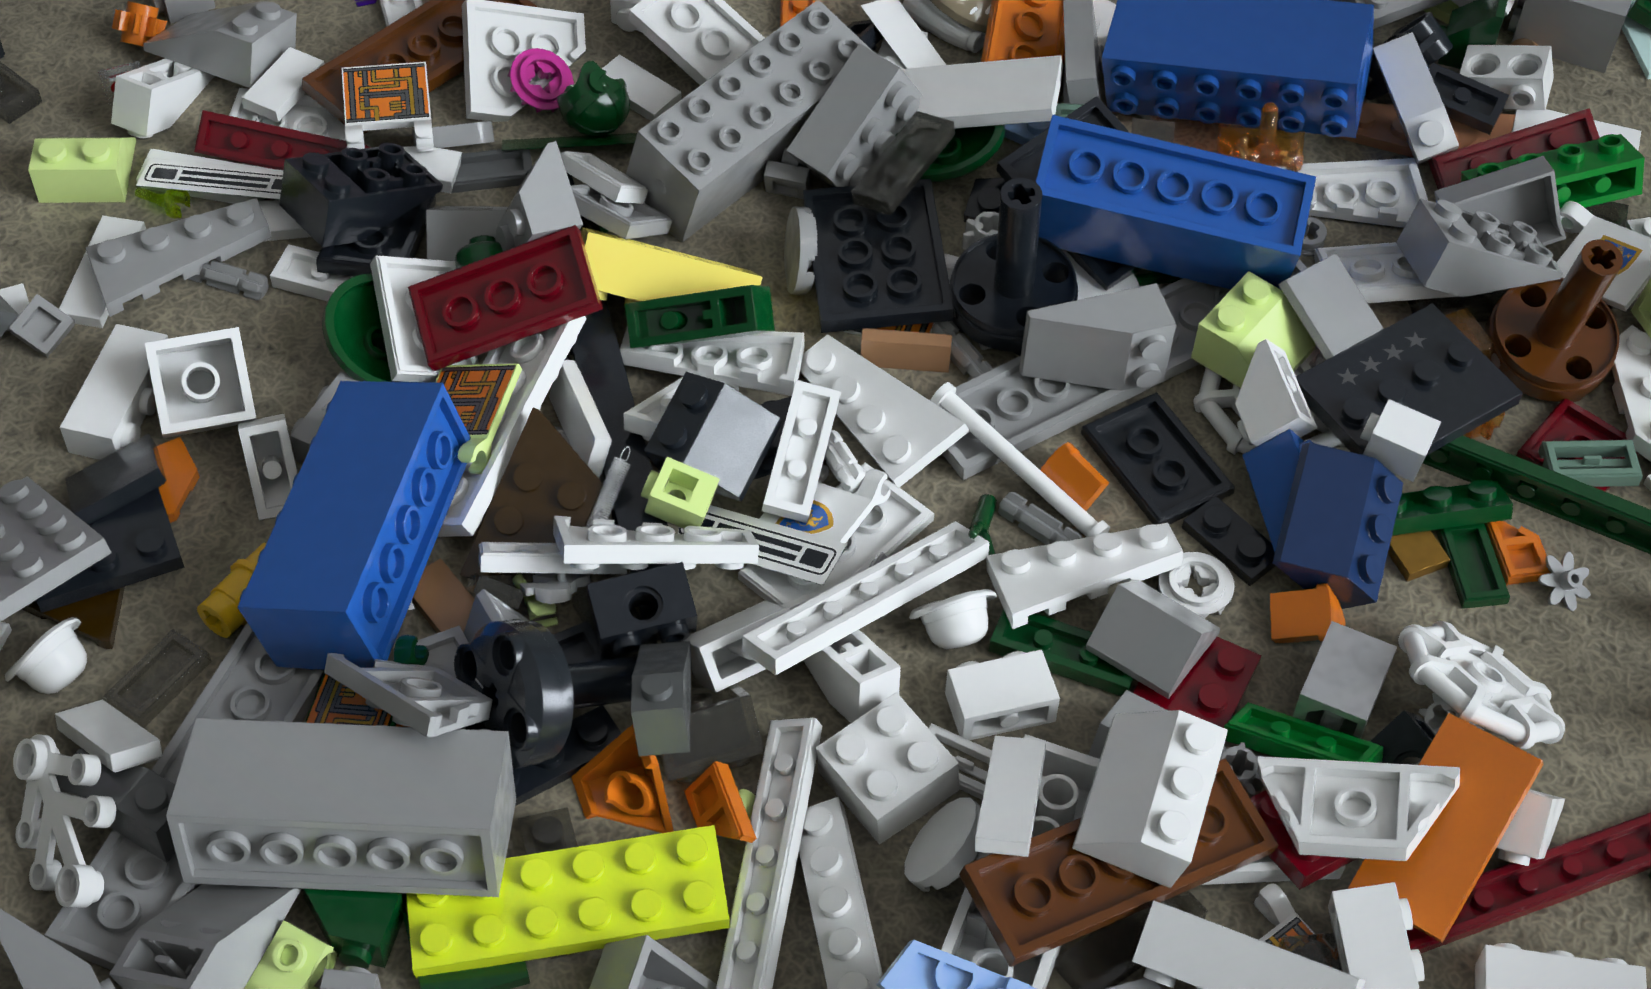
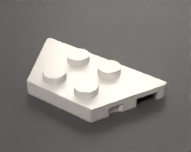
[1257,756,1460,861]

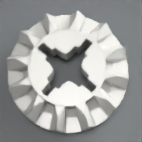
[1158,552,1234,619]

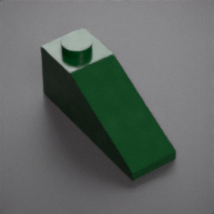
[625,285,775,349]

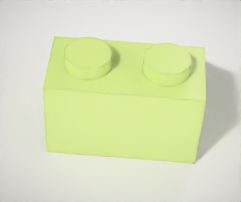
[28,137,136,203]
[1191,271,1316,388]

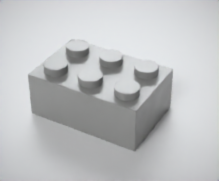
[786,43,922,188]

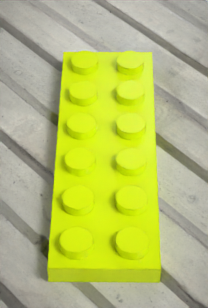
[406,825,731,979]

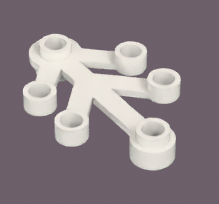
[13,734,116,908]

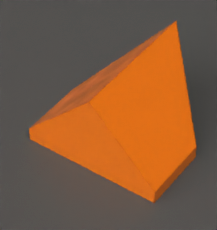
[571,724,674,833]

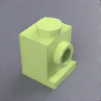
[641,457,720,529]

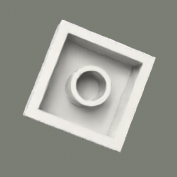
[144,327,256,438]
[816,692,959,844]

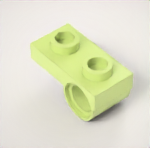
[244,920,337,989]

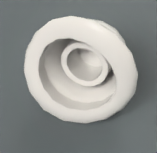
[909,589,997,649]
[5,617,87,694]

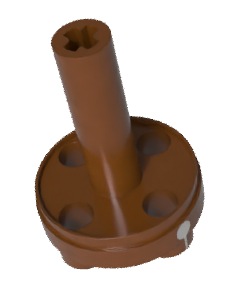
[1484,239,1623,402]

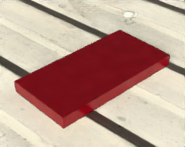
[408,225,603,371]

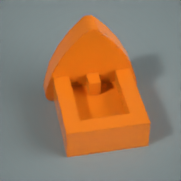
[1040,442,1109,511]
[1270,583,1346,643]

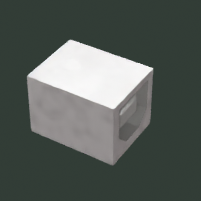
[1293,621,1397,739]

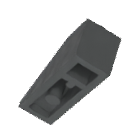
[631,641,691,756]
[55,747,176,863]

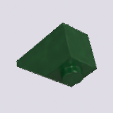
[1438,0,1508,69]
[301,888,406,969]

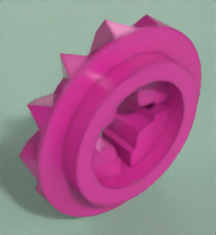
[507,48,574,113]

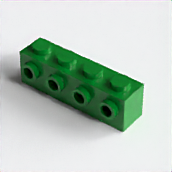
[1461,134,1645,209]

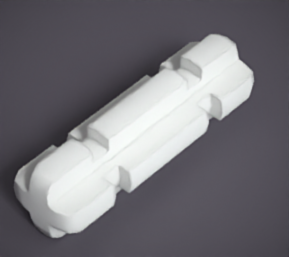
[825,430,865,494]

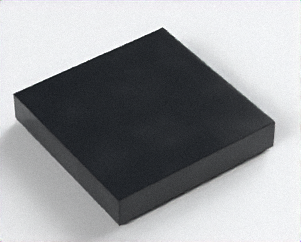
[66,433,167,525]

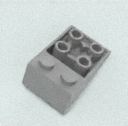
[1396,199,1563,297]
[109,884,301,989]

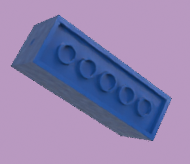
[1102,0,1374,138]
[1036,115,1316,290]
[238,381,471,670]

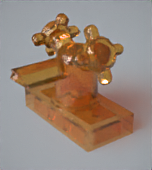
[1216,102,1305,172]

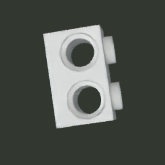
[1460,45,1554,110]

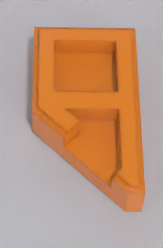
[157,437,200,523]
[1484,521,1550,585]
[684,761,757,843]

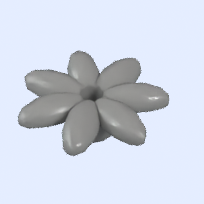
[1538,552,1591,612]

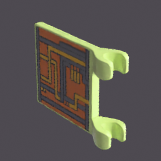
[435,363,522,474]

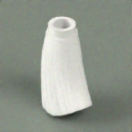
[902,0,986,53]

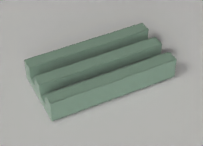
[1538,440,1643,487]

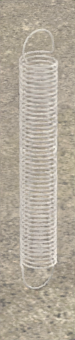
[586,447,631,527]

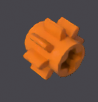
[112,1,167,47]

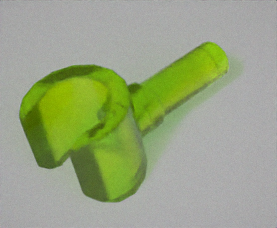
[135,187,191,219]

